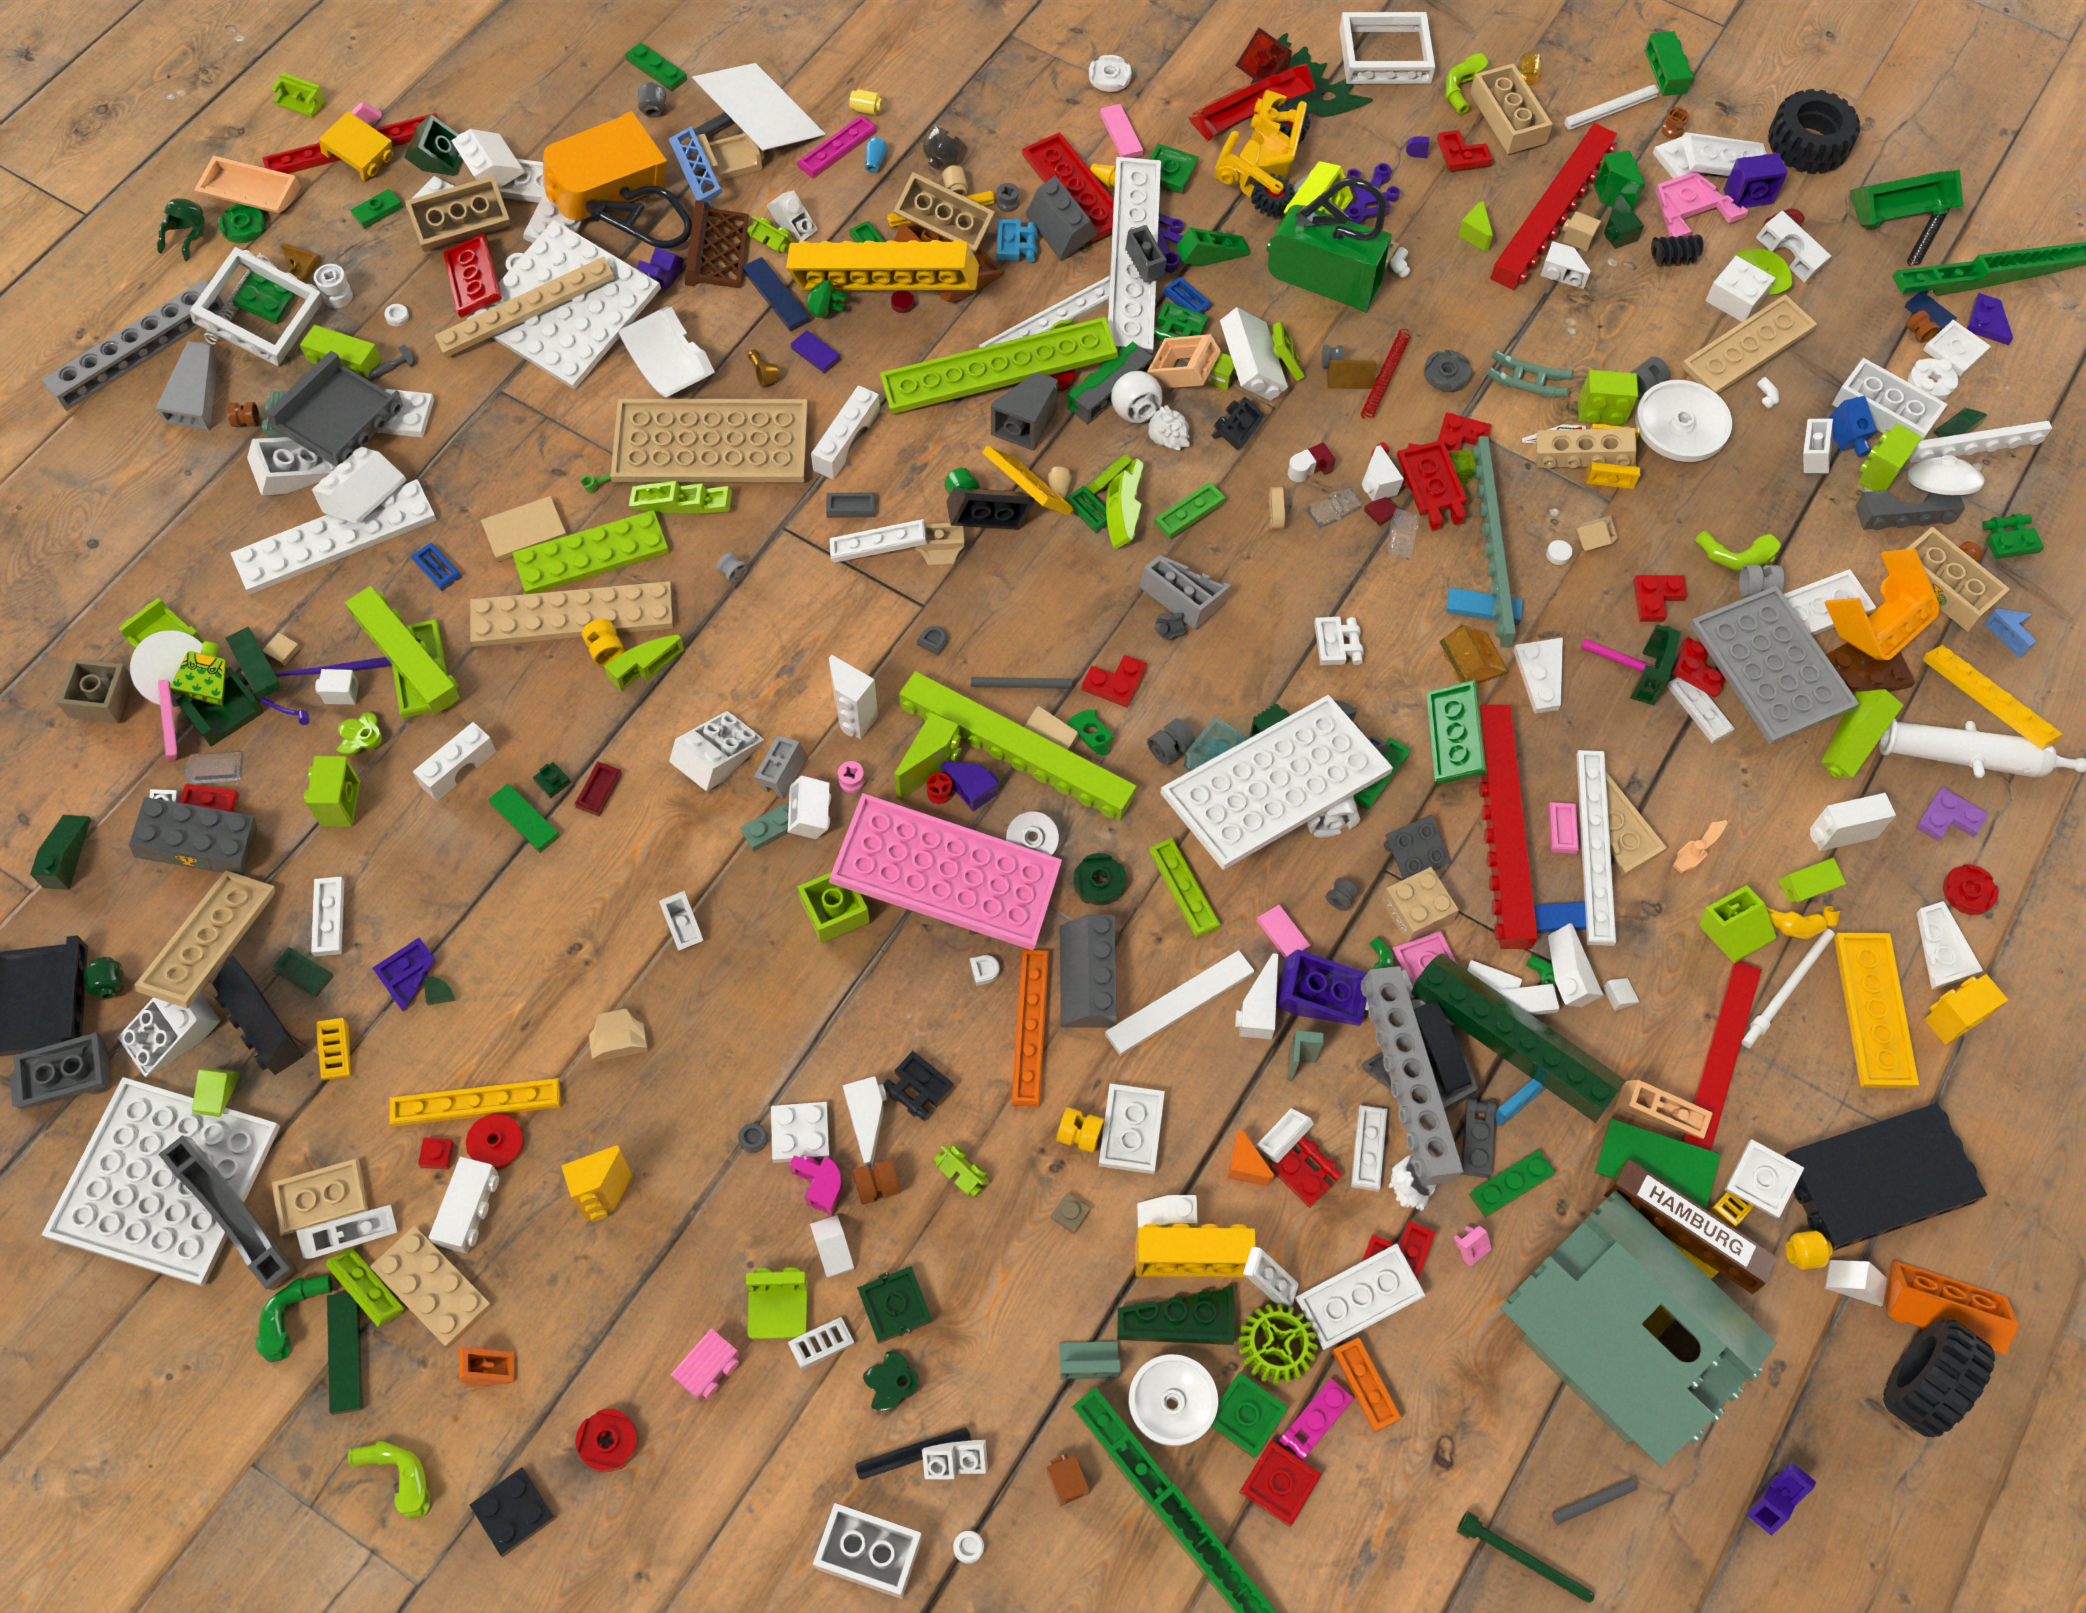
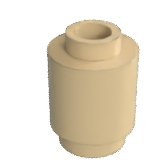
[942,165,968,196]

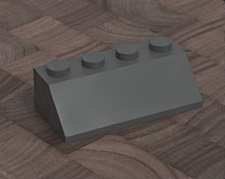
[1060,915,1117,1028]

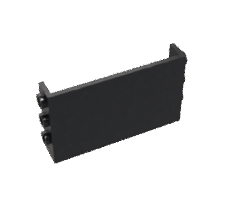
[1783,1103,1987,1251]

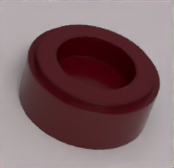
[891,290,914,313]

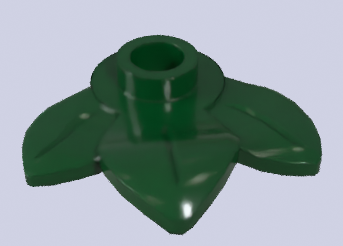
[863,1351,919,1411]

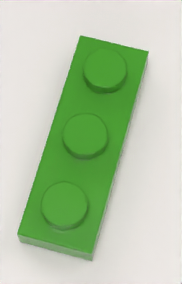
[1154,482,1226,540]

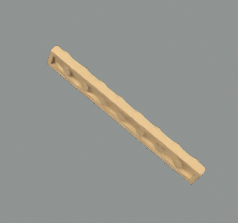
[434,256,615,358]

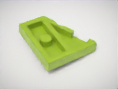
[1271,321,1305,381]

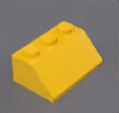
[562,1145,633,1222]

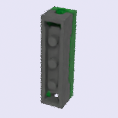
[1067,341,1153,425]

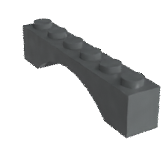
[158,1135,298,1290]

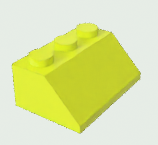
[1284,161,1353,215]

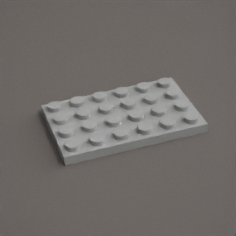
[1689,585,1859,745]

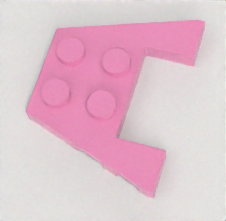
[1655,171,1749,237]

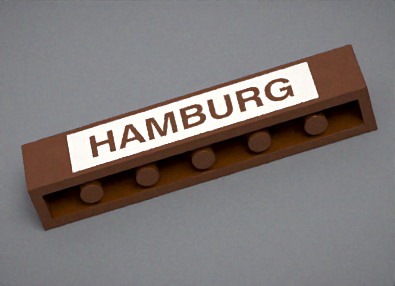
[1604,1159,1778,1295]

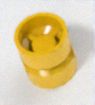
[581,619,625,667]
[1056,1107,1105,1154]

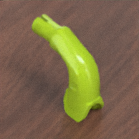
[1445,53,1488,115]
[1695,530,1781,572]
[348,1441,430,1519]

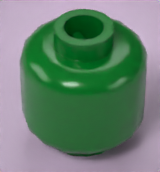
[944,467,980,495]

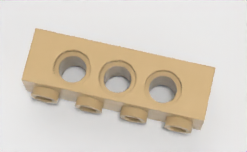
[1536,428,1636,469]

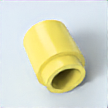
[849,89,883,116]

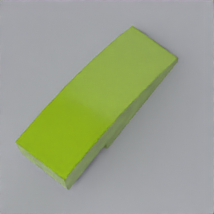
[604,634,684,691]

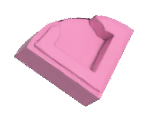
[350,101,382,123]

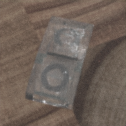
[1306,487,1363,528]
[1385,508,1419,560]

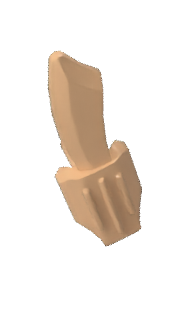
[1673,820,1728,874]

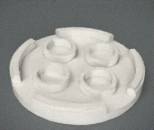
[130,631,203,708]

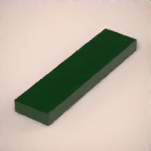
[225,626,282,699]
[327,1292,362,1415]

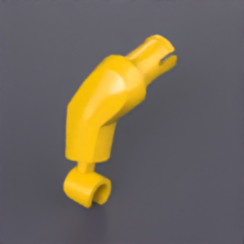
[1766,906,1841,940]

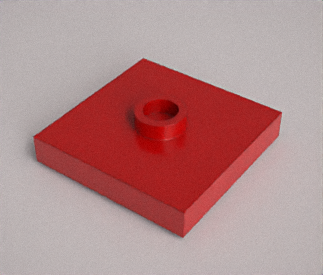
[1239,1440,1322,1527]

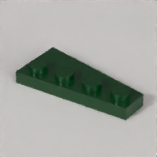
[1117,1286,1235,1345]

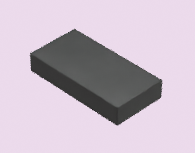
[826,493,875,518]

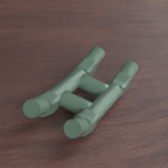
[1486,349,1574,398]

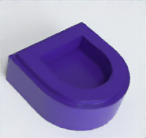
[1406,136,1429,158]

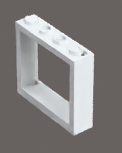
[1339,12,1435,84]
[190,247,322,367]

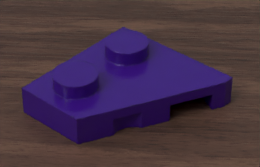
[372,937,436,1011]

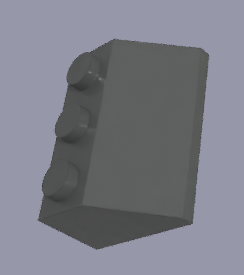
[1026,175,1098,261]

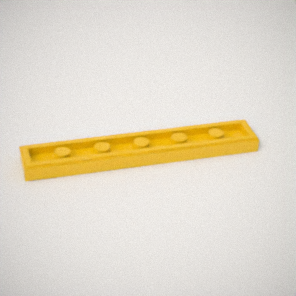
[389,1078,561,1127]

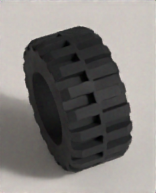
[1768,89,1861,174]
[1883,1318,1995,1437]

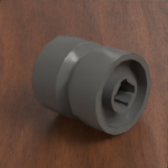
[1629,357,1670,399]
[1147,718,1196,765]

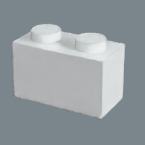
[1803,419,1833,473]
[788,776,831,839]

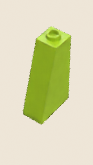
[1820,689,1903,779]

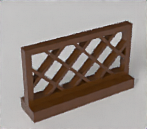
[685,200,749,288]

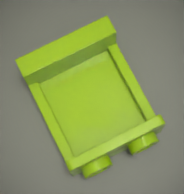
[119,598,203,649]

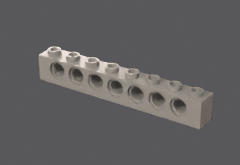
[41,279,226,411]
[1361,966,1463,1186]

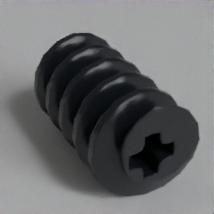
[1651,234,1703,266]

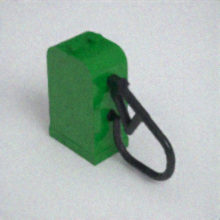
[1266,177,1392,313]

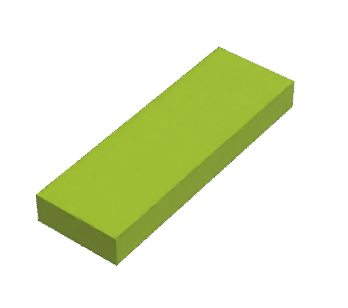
[326,1247,404,1327]

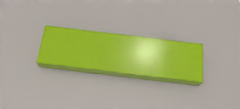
[1149,838,1220,938]

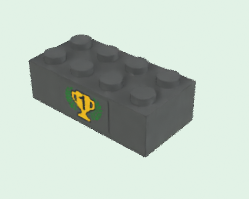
[129,797,257,876]

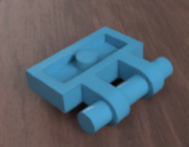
[997,219,1038,263]

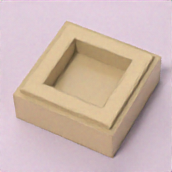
[262,633,301,667]

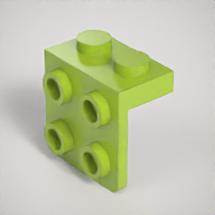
[746,1268,808,1340]

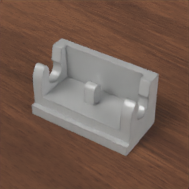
[754,735,807,798]

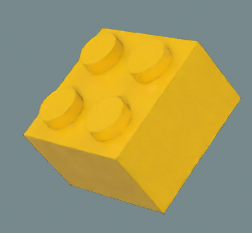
[1924,974,2008,1046]

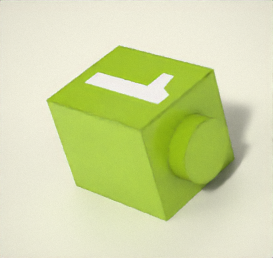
[1205,352,1236,390]

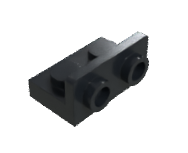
[1211,397,1265,450]

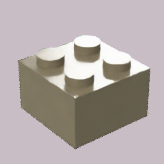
[57,658,133,723]

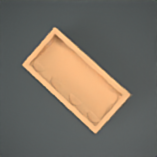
[194,156,301,214]

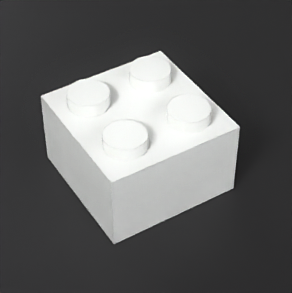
[1705,256,1775,322]

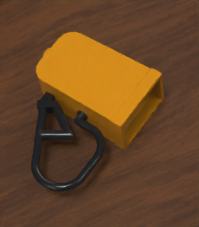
[543,111,692,249]

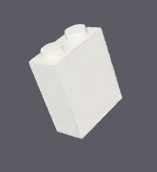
[1810,793,1896,851]

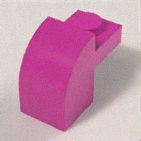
[789,1155,843,1216]

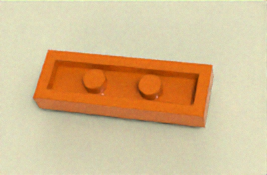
[1332,1337,1402,1433]

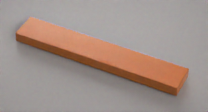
[1012,949,1049,1107]

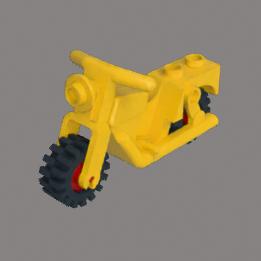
[1214,90,1311,217]

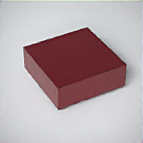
[1364,497,1399,526]

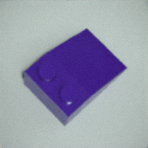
[1276,949,1367,1026]

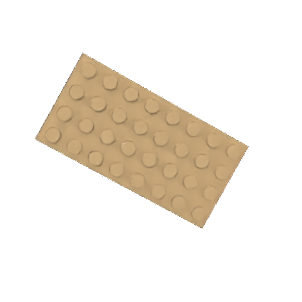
[610,399,808,482]

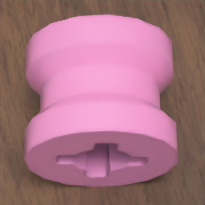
[838,761,865,793]

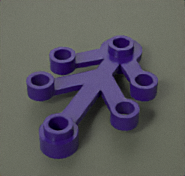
[1344,163,1400,224]
[1157,213,1184,273]

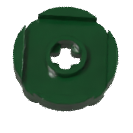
[1073,853,1126,905]

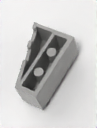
[1139,555,1231,630]

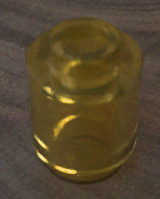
[1519,52,1542,85]

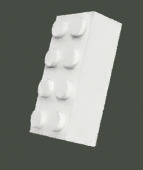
[1832,358,1947,440]

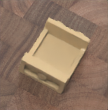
[697,132,764,181]

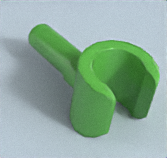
[581,473,611,494]

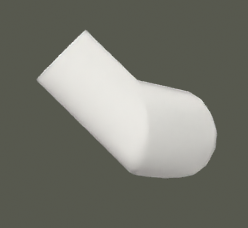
[1390,247,1410,278]

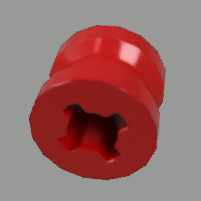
[926,772,952,804]

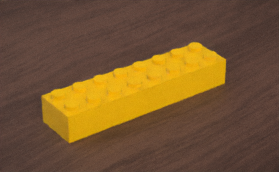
[786,240,979,290]

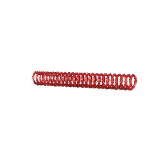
[1361,329,1411,419]

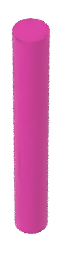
[1580,639,1655,672]

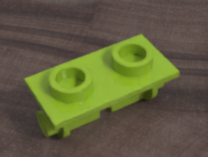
[747,215,794,253]
[934,1145,991,1198]

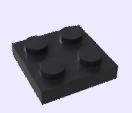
[469,1467,555,1557]

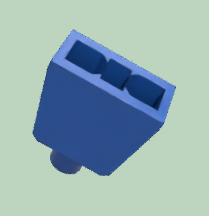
[1828,395,1876,457]

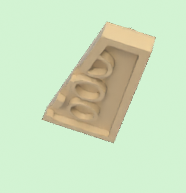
[1605,771,1667,877]

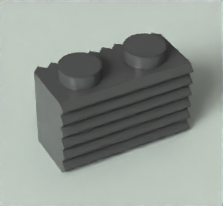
[1125,225,1167,283]

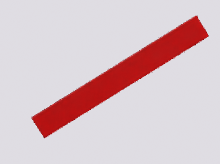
[262,113,438,174]
[1682,961,1762,1151]

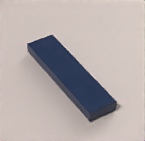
[742,257,810,332]

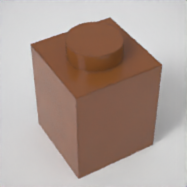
[1047,1454,1089,1506]

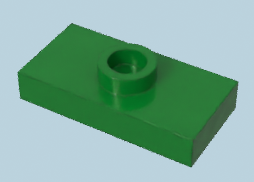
[350,189,403,229]

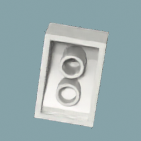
[247,437,336,495]

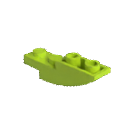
[1106,458,1144,550]

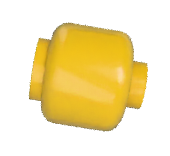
[1785,1231,1833,1270]

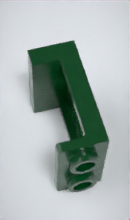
[1630,625,1681,706]
[175,667,264,747]

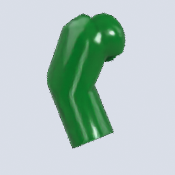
[1369,936,1394,969]

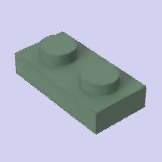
[740,803,789,852]

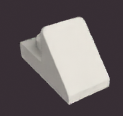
[659,891,704,951]

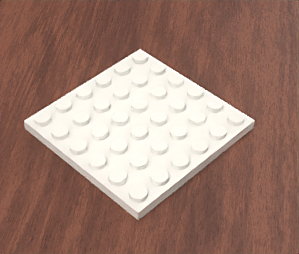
[467,220,661,390]
[42,1077,280,1287]

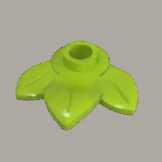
[336,712,382,755]

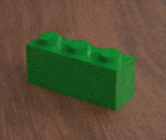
[1645,31,1694,96]

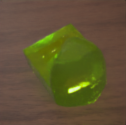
[1449,450,1475,485]

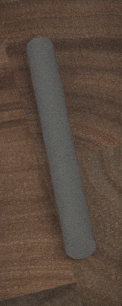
[971,677,1072,689]

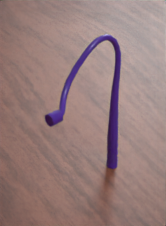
[259,657,392,725]

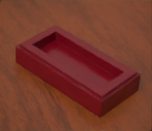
[574,761,622,816]

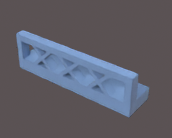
[669,126,723,208]

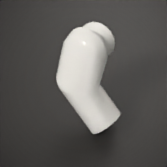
[1757,377,1779,409]

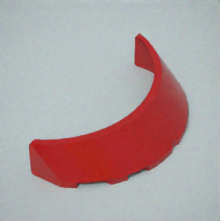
[1189,64,1315,142]

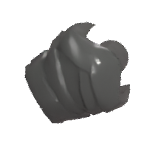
[1155,613,1185,640]

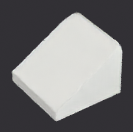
[1603,978,1639,1012]

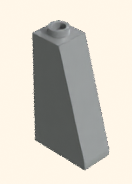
[156,341,218,431]

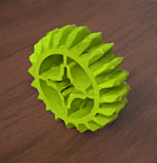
[1238,1304,1318,1385]

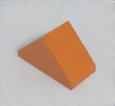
[1228,1129,1274,1186]
[459,1347,514,1387]

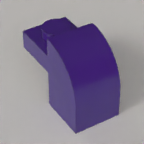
[636,247,684,290]
[1746,1461,1816,1536]

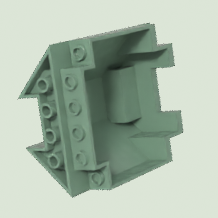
[1500,1190,1777,1467]

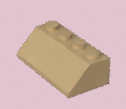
[893,172,995,252]

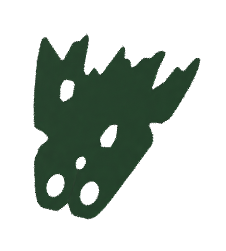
[1250,33,1373,117]

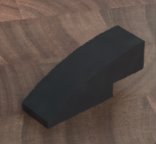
[1413,1001,1471,1093]

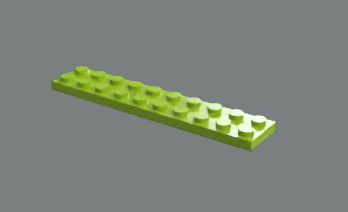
[880,317,1118,415]

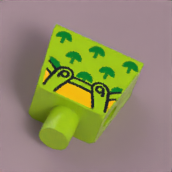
[170,641,227,706]

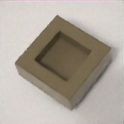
[1051,1193,1090,1234]

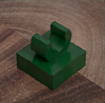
[533,762,571,799]

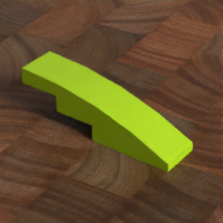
[629,481,732,514]

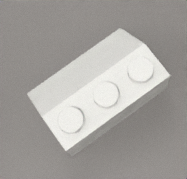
[451,129,525,188]
[312,447,406,524]
[829,655,878,740]

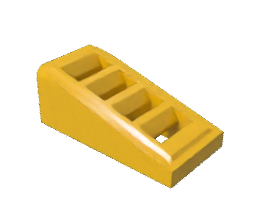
[316,1018,351,1080]
[1708,1191,1754,1228]

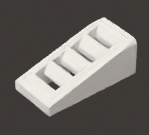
[788,1317,855,1372]

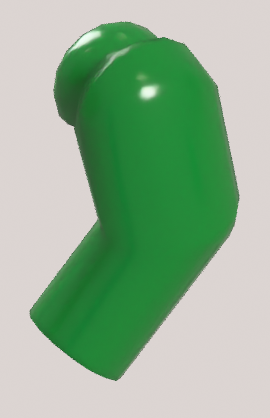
[1526,954,1557,988]

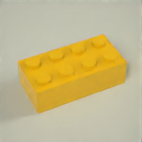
[1135,1223,1255,1278]

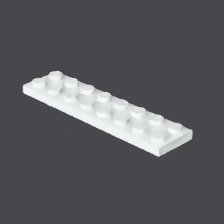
[231,479,437,595]

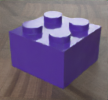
[1723,153,1788,208]

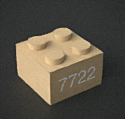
[1381,867,1459,942]

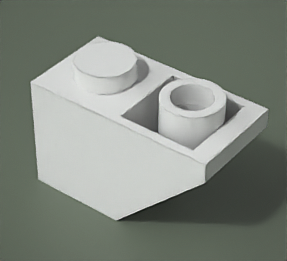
[766,190,818,242]
[1540,241,1590,289]

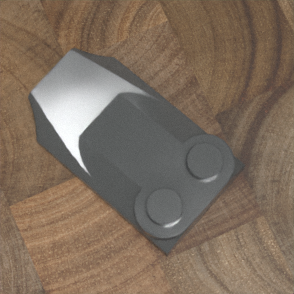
[10,1032,111,1109]

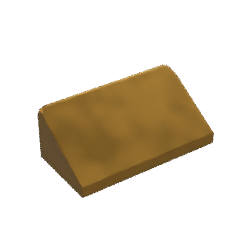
[1327,360,1377,389]

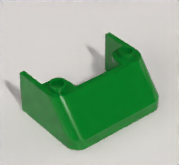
[1850,170,1963,229]

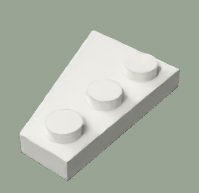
[1917,901,1983,990]

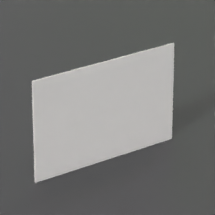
[692,63,826,151]

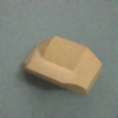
[915,523,964,565]
[589,1009,648,1062]

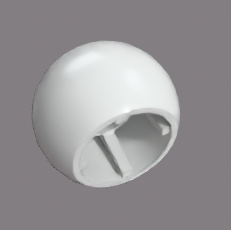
[1111,371,1163,423]

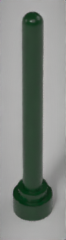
[1456,1510,1594,1603]

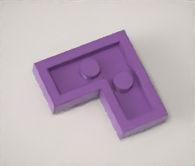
[1916,787,1989,841]

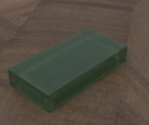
[271,947,334,998]

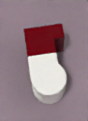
[1287,442,1336,482]

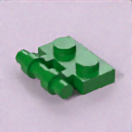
[1154,302,1209,341]
[1982,513,2044,559]

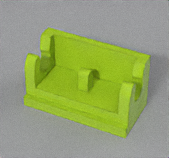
[272,72,326,118]
[1777,858,1846,903]

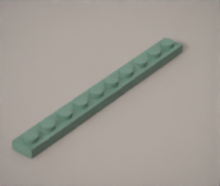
[1471,436,1516,648]

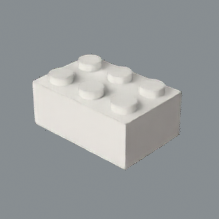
[813,1503,922,1599]

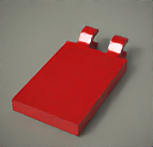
[1397,440,1467,531]

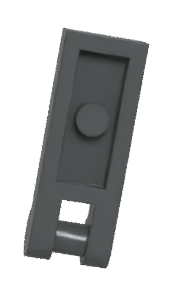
[1461,1098,1496,1179]

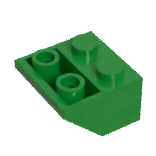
[1594,150,1645,211]

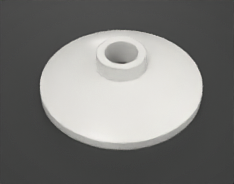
[1006,811,1059,856]

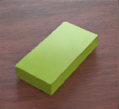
[1086,454,1132,494]

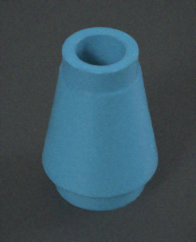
[865,137,888,173]

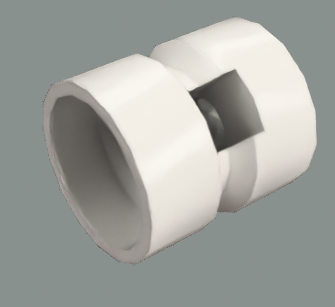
[314,264,353,309]

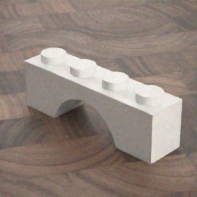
[811,385,880,480]

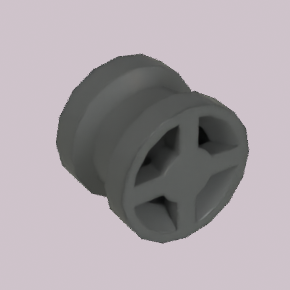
[997,183,1019,212]
[1321,345,1343,369]
[1326,878,1359,911]

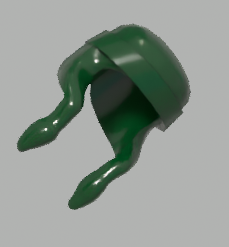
[157,198,205,261]

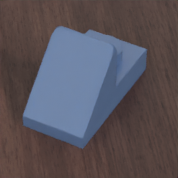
[1984,608,2037,659]

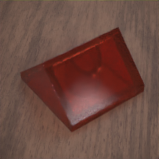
[1235,27,1292,82]

